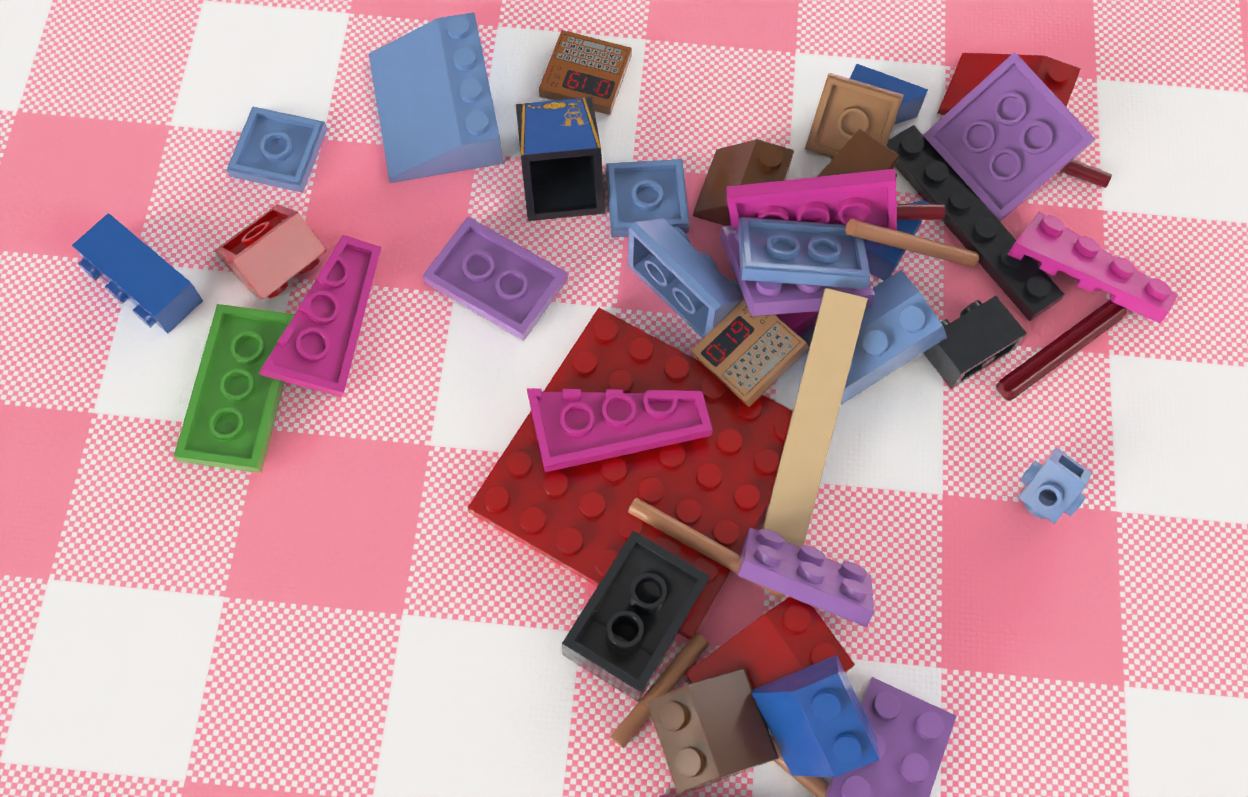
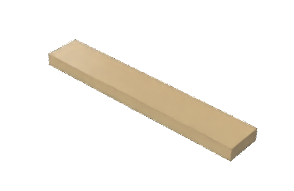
[763,288,868,547]

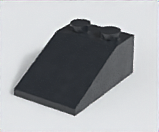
[562,530,711,702]

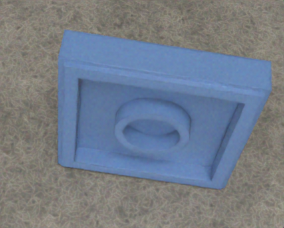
[226,106,327,193]
[606,159,690,238]

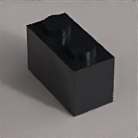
[923,296,1027,389]

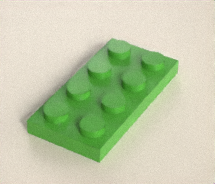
[174,304,295,473]

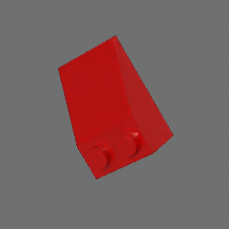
[937,53,1081,116]
[685,597,855,727]

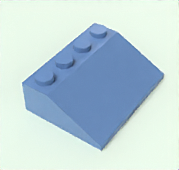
[369,12,504,183]

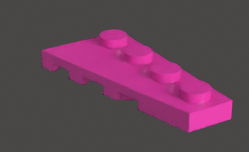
[727,169,897,231]
[1007,211,1178,323]
[259,235,382,397]
[526,388,713,472]

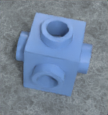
[1018,447,1092,524]

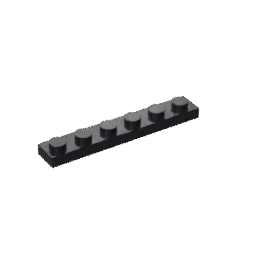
[886,125,1065,321]

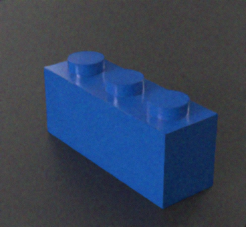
[72,213,203,334]

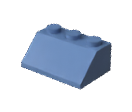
[628,218,744,339]
[800,270,947,405]

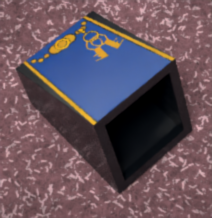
[516,97,605,221]

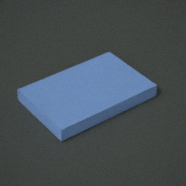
[738,217,871,289]

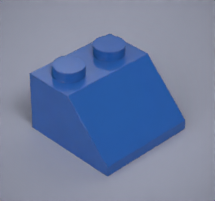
[752,655,880,777]

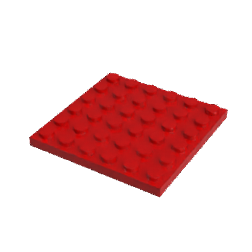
[467,307,793,640]

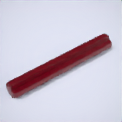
[996,299,1127,401]

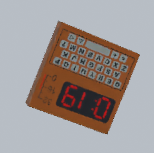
[539,30,632,115]

